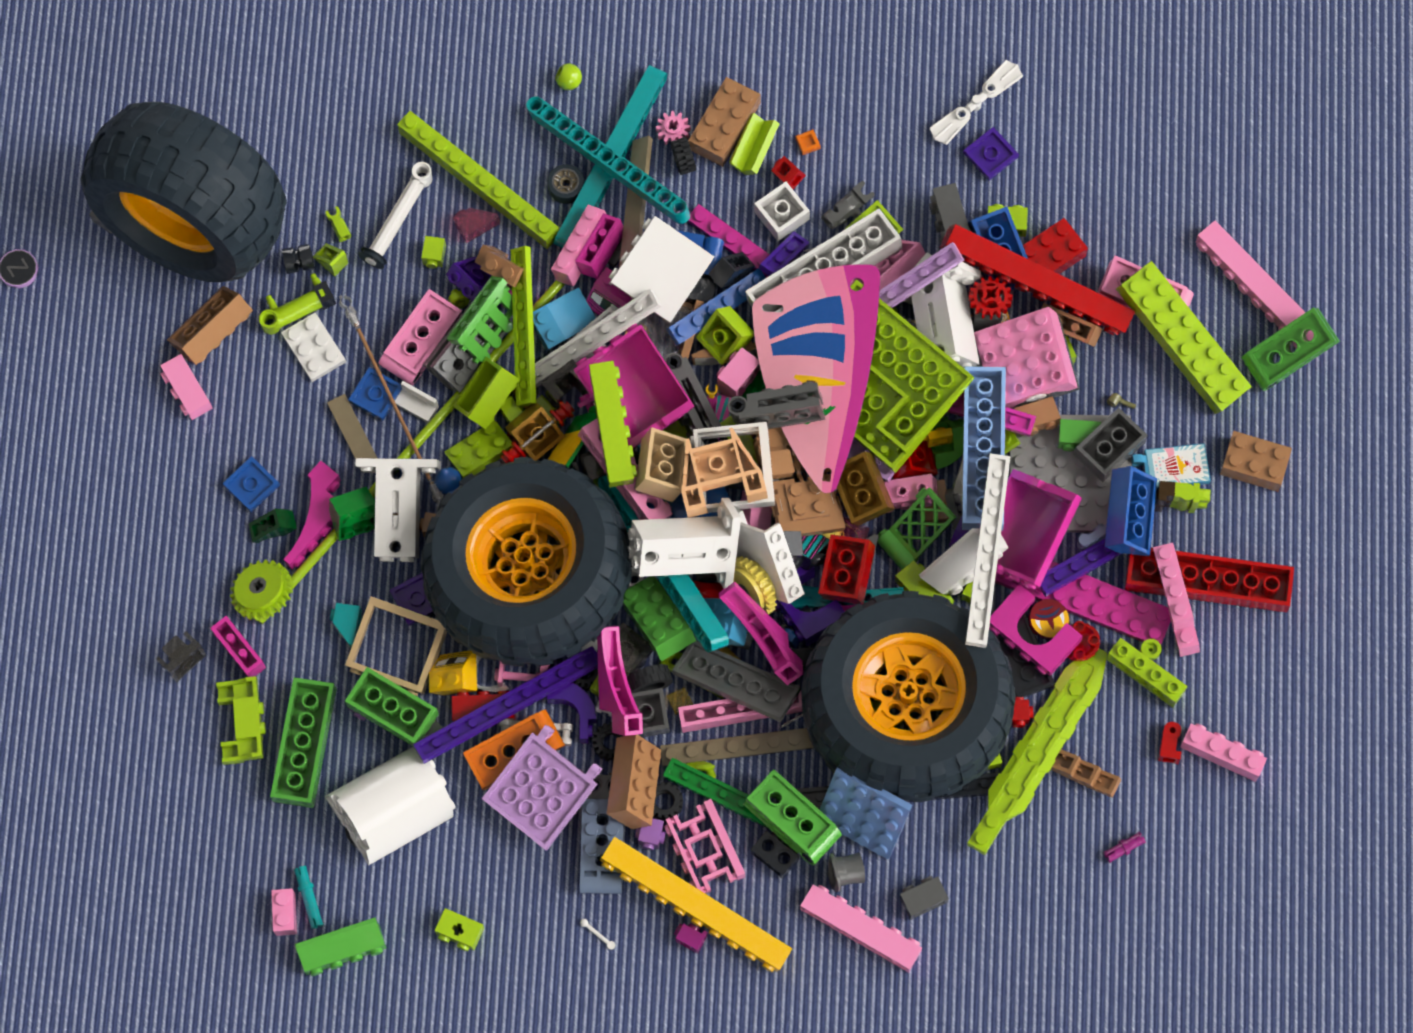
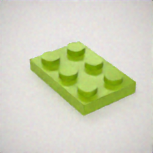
[444,420,512,478]

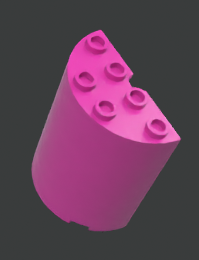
[573,323,695,448]
[996,469,1082,590]

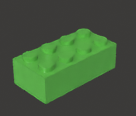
[622,576,696,661]
[345,667,439,747]

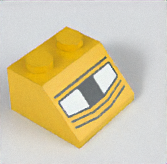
[429,650,477,696]

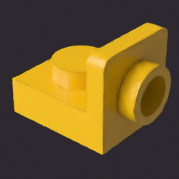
[923,427,953,447]

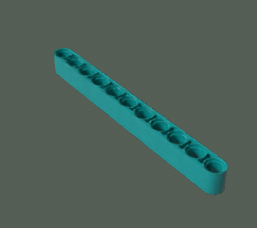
[554,65,668,248]
[526,96,690,224]
[598,475,729,652]

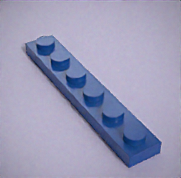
[666,268,766,346]

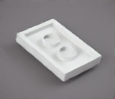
[281,313,346,382]

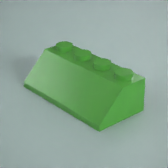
[295,917,387,976]

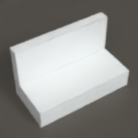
[395,381,439,423]

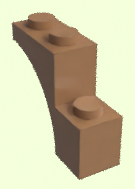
[475,244,524,287]

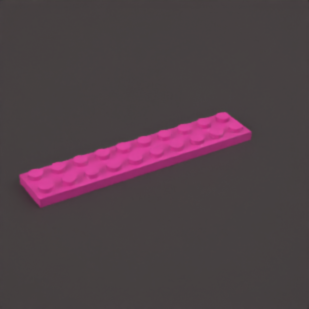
[995,561,1171,644]

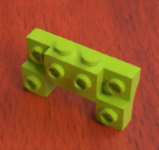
[216,676,266,765]

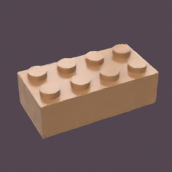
[688,77,761,167]
[607,734,661,829]

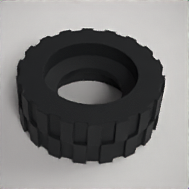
[627,664,673,693]

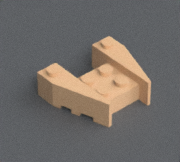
[681,428,768,518]

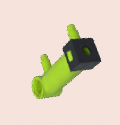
[259,273,336,335]

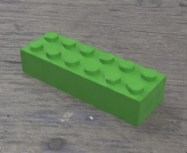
[270,677,337,808]

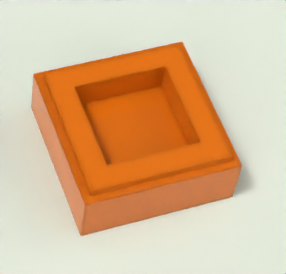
[795,130,821,156]

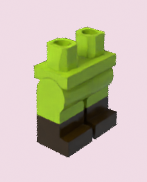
[1154,481,1211,513]

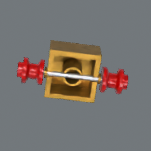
[501,401,575,463]

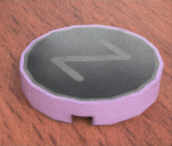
[0,249,38,288]

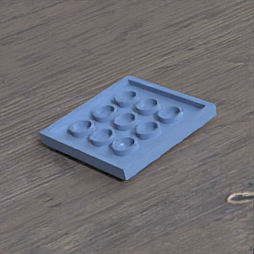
[820,767,913,859]

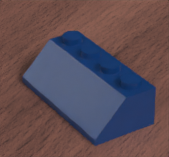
[968,207,1028,291]
[1105,466,1157,556]

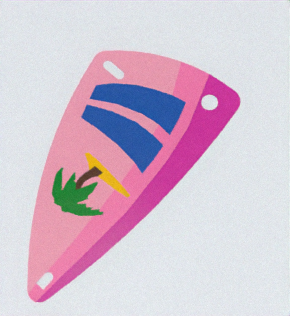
[752,264,880,493]

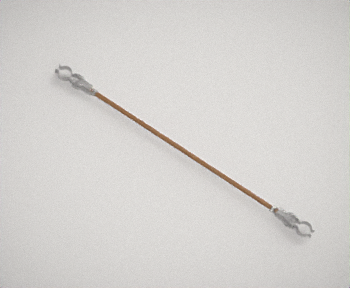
[339,294,444,511]

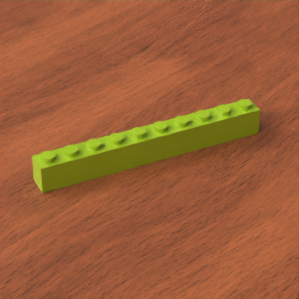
[397,111,559,249]

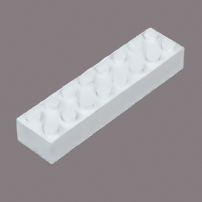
[745,209,902,313]

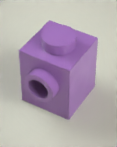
[635,819,666,851]

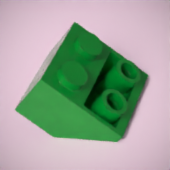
[329,486,375,541]

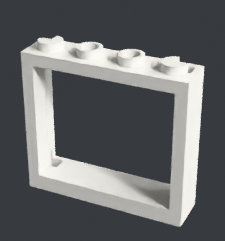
[690,422,775,513]

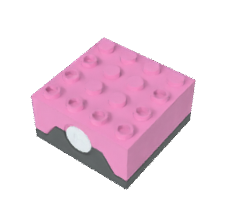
[974,307,1080,409]

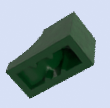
[248,508,297,543]

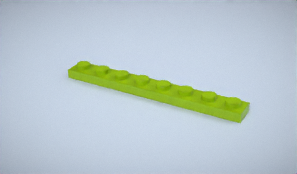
[510,246,536,407]

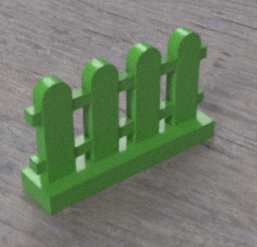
[446,276,513,364]

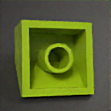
[696,306,754,365]

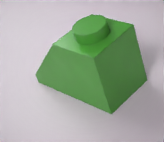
[1058,419,1101,452]

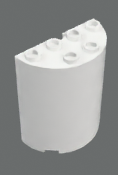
[325,747,455,865]

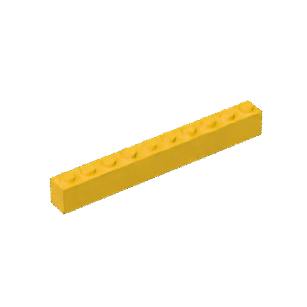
[600,837,792,972]

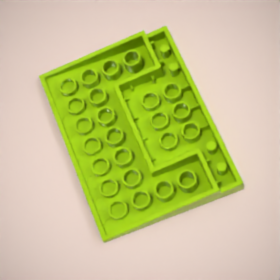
[850,280,974,473]

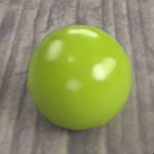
[555,63,582,91]

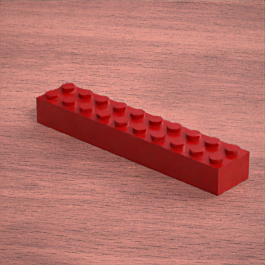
[939,224,1135,336]

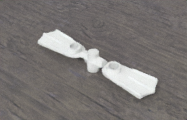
[930,60,1023,145]

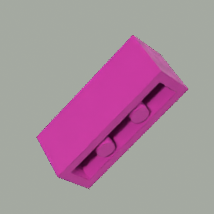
[575,213,623,279]
[210,616,266,677]

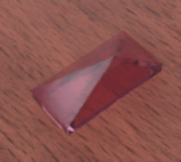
[843,516,870,539]

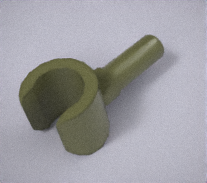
[1107,393,1136,409]

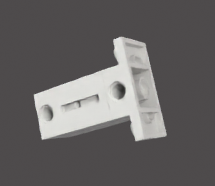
[904,262,982,369]
[356,458,441,562]
[628,498,741,589]

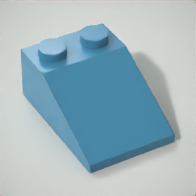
[533,287,596,351]

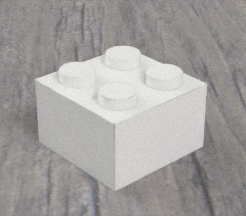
[754,182,810,241]

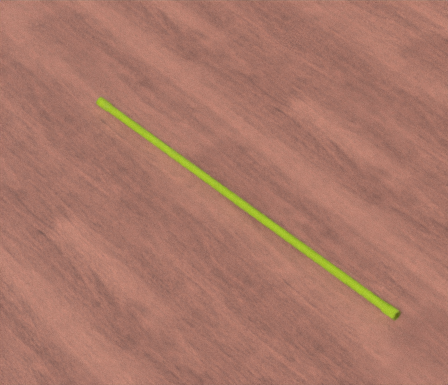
[258,280,565,625]

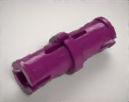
[1103,832,1146,863]

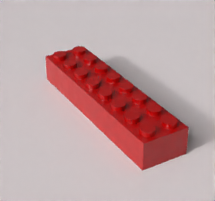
[1124,547,1294,613]

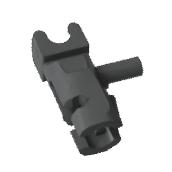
[821,181,875,230]

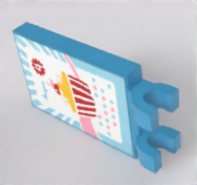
[1131,443,1211,485]

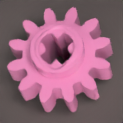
[656,111,691,145]

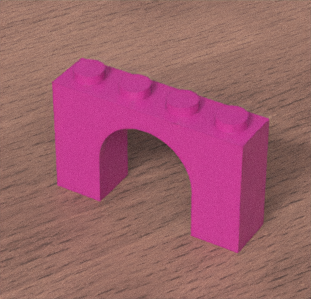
[989,584,1082,676]

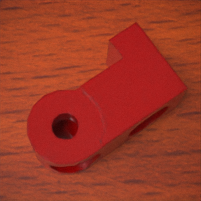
[1158,722,1182,764]

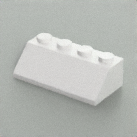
[919,528,1008,595]

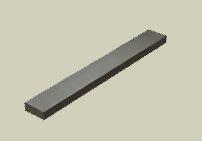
[619,136,653,267]

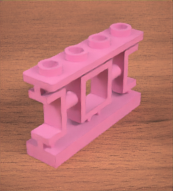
[664,799,745,893]

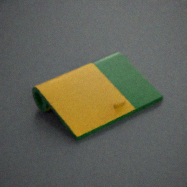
[547,411,597,468]

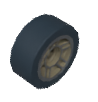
[547,164,585,204]

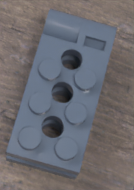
[580,799,624,894]

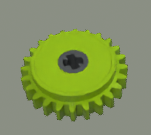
[230,559,293,621]

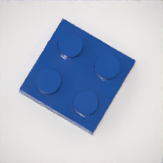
[348,367,402,421]
[223,456,280,512]

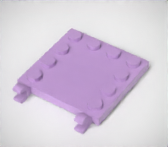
[482,725,603,850]

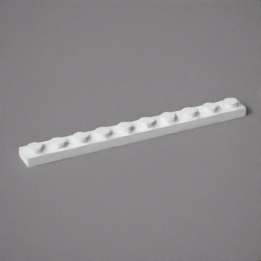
[965,453,1010,648]

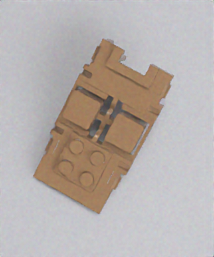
[750,427,846,537]

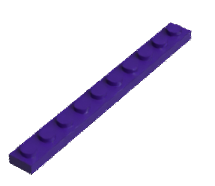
[413,646,598,764]

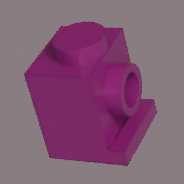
[674,924,708,954]

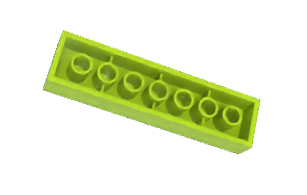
[1116,261,1252,414]

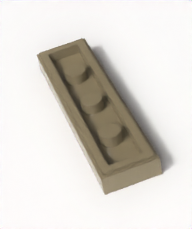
[327,394,378,472]

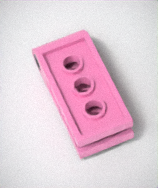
[1097,256,1194,315]
[378,289,462,386]

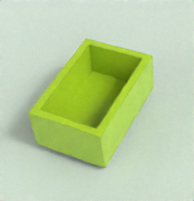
[453,356,519,429]

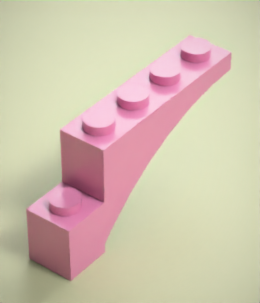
[1153,543,1200,657]

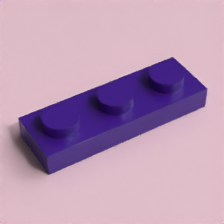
[759,231,810,276]

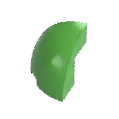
[931,416,964,469]

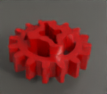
[968,276,1013,320]

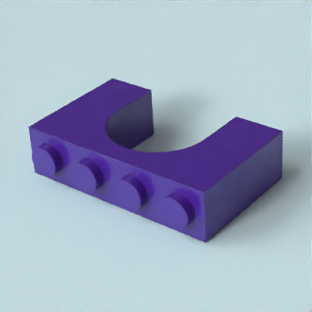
[775,566,845,647]

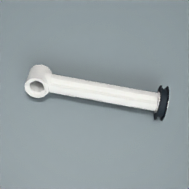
[358,162,433,269]

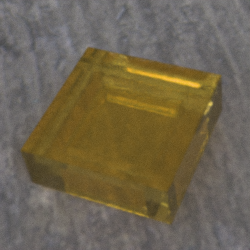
[667,687,694,715]

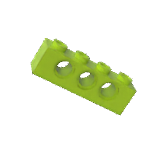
[1106,638,1187,708]

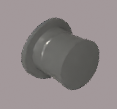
[828,852,865,892]

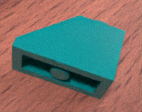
[330,603,362,649]

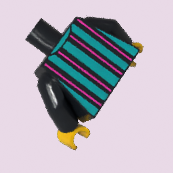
[794,534,830,571]

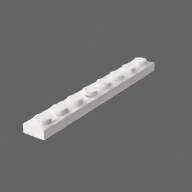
[535,289,661,388]

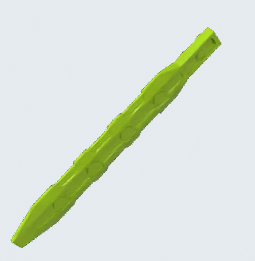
[967,648,1107,855]

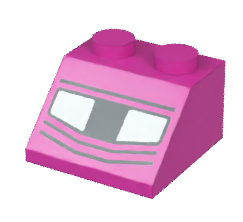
[586,267,633,315]

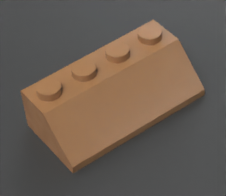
[167,286,253,365]

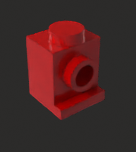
[771,156,806,190]

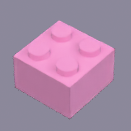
[717,348,761,398]

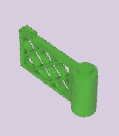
[877,487,957,570]

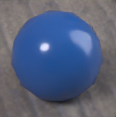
[435,467,463,495]

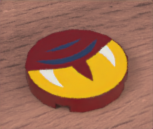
[1028,599,1069,640]

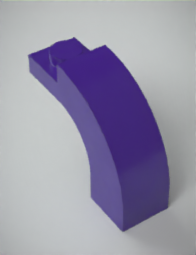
[547,682,597,744]

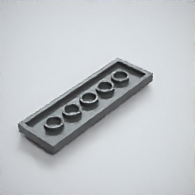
[672,641,801,722]

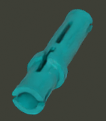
[294,866,324,929]

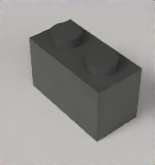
[900,876,949,920]

